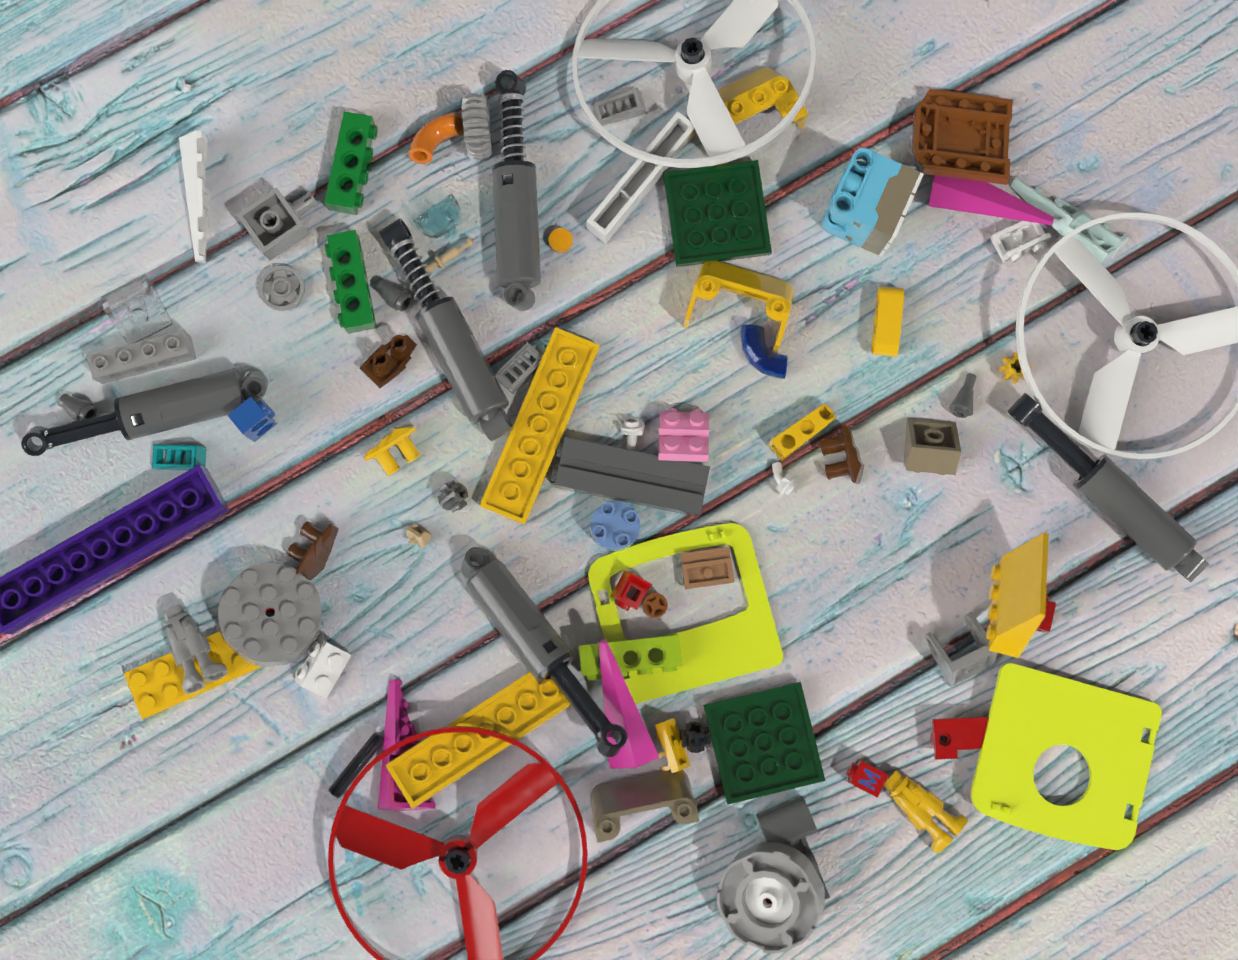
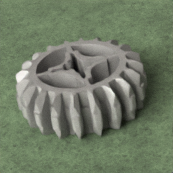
[462,93,492,160]

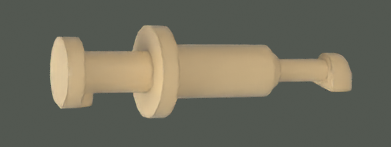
[425,238,474,273]

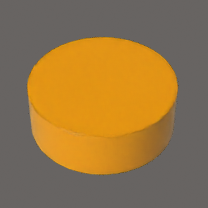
[549,228,573,254]

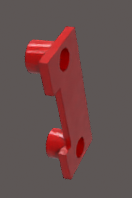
[930,717,989,760]

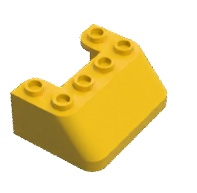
[717,67,808,165]

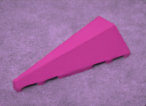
[928,176,1054,225]
[598,638,659,769]
[378,679,436,811]

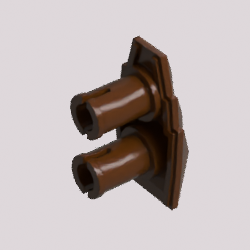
[359,335,417,389]
[820,425,864,484]
[287,521,339,581]

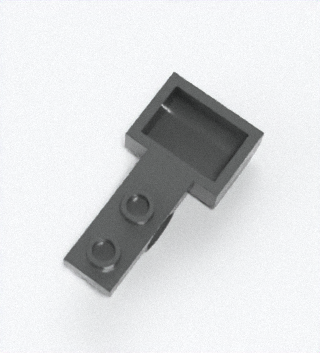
[755,796,830,900]

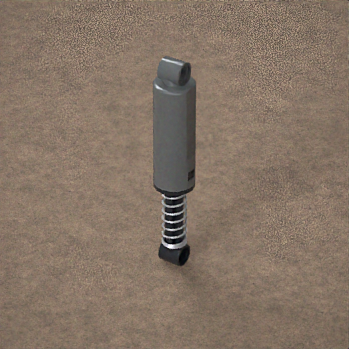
[493,70,541,311]
[379,218,513,441]

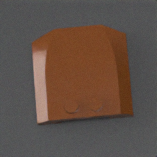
[912,89,1013,185]

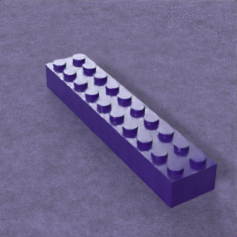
[0,465,230,635]

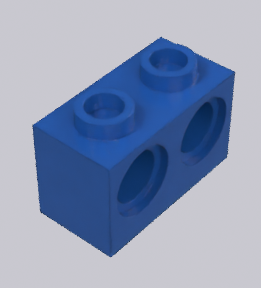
[227,397,277,442]

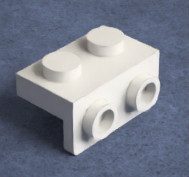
[990,221,1052,263]
[295,637,351,699]

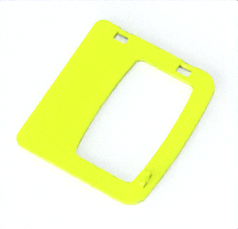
[588,523,783,704]

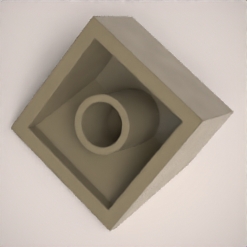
[904,418,961,475]

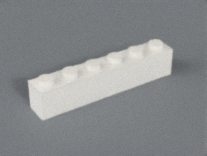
[586,111,696,244]

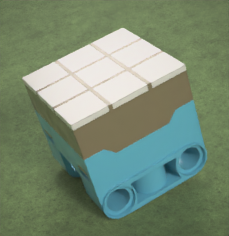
[822,148,924,257]

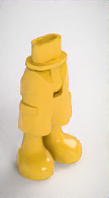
[884,770,968,854]

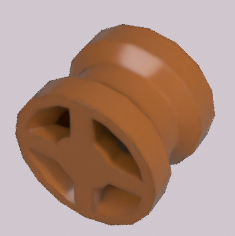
[643,593,668,618]

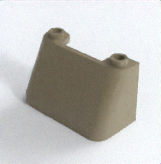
[591,769,700,843]

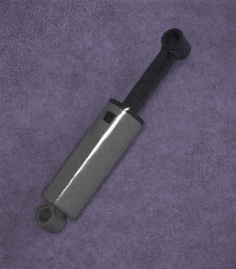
[21,368,268,456]
[1007,393,1209,582]
[461,547,627,757]

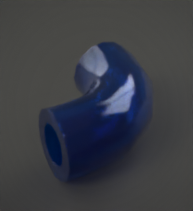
[740,325,788,379]

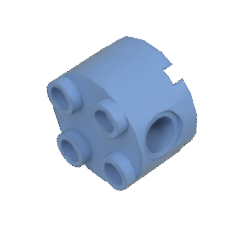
[591,500,640,552]

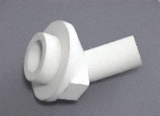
[620,417,644,451]
[772,462,797,496]

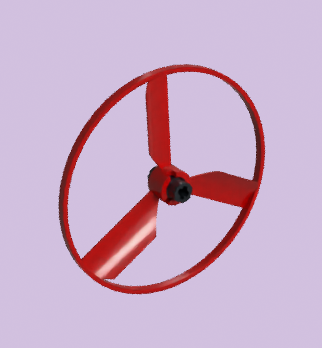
[328,726,588,960]

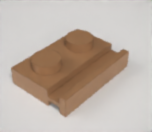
[680,547,734,590]

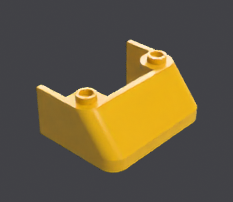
[683,261,794,355]

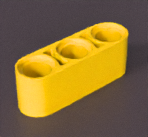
[871,286,904,357]

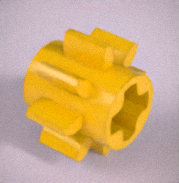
[998,352,1032,384]

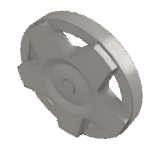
[259,266,305,311]

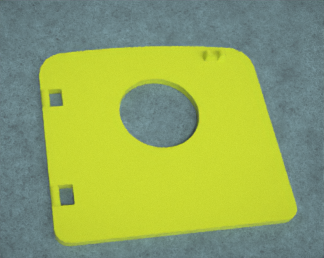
[971,663,1162,850]

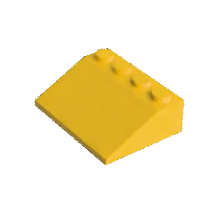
[986,533,1049,658]

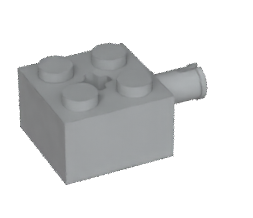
[236,187,318,261]

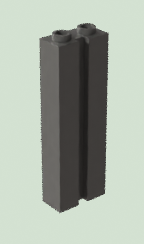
[551,437,710,517]

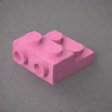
[658,408,709,462]

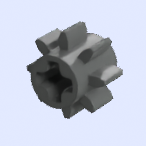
[438,480,468,513]

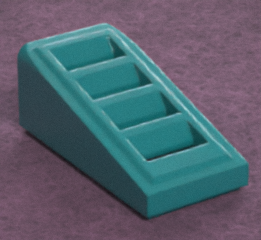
[152,444,207,471]

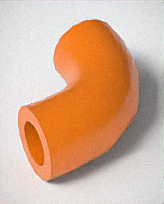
[408,112,463,164]

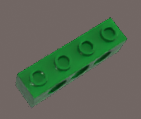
[325,112,378,215]
[325,230,377,334]

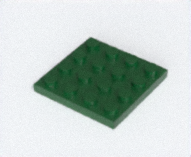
[663,160,772,267]
[703,682,826,805]

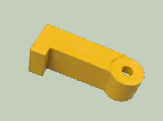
[768,403,837,462]

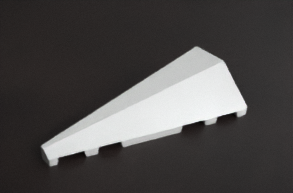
[179,130,211,262]

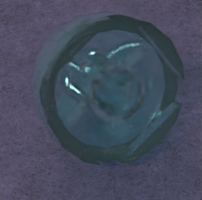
[413,193,462,239]

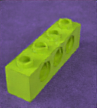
[579,635,682,680]

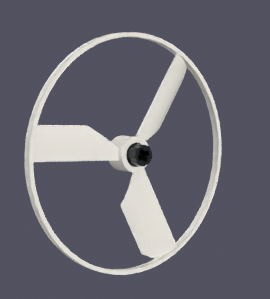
[572,0,816,168]
[1016,213,1238,460]

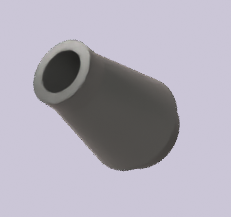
[376,279,413,312]
[58,393,97,421]

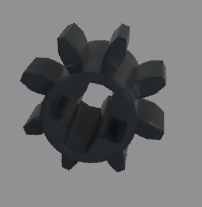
[680,721,711,753]

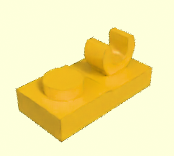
[655,717,691,773]

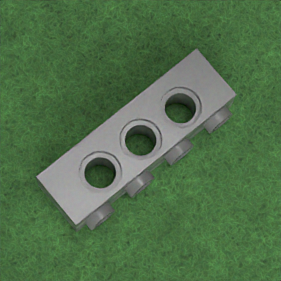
[87,330,196,384]

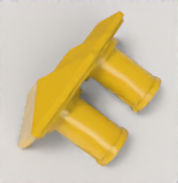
[364,424,421,476]

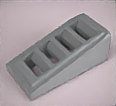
[593,87,647,126]
[495,342,543,394]

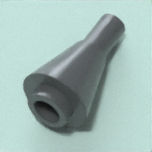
[949,373,977,418]

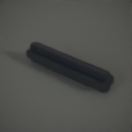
[328,733,384,798]

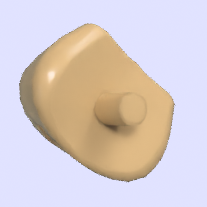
[406,524,432,548]

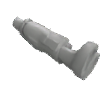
[163,604,228,694]

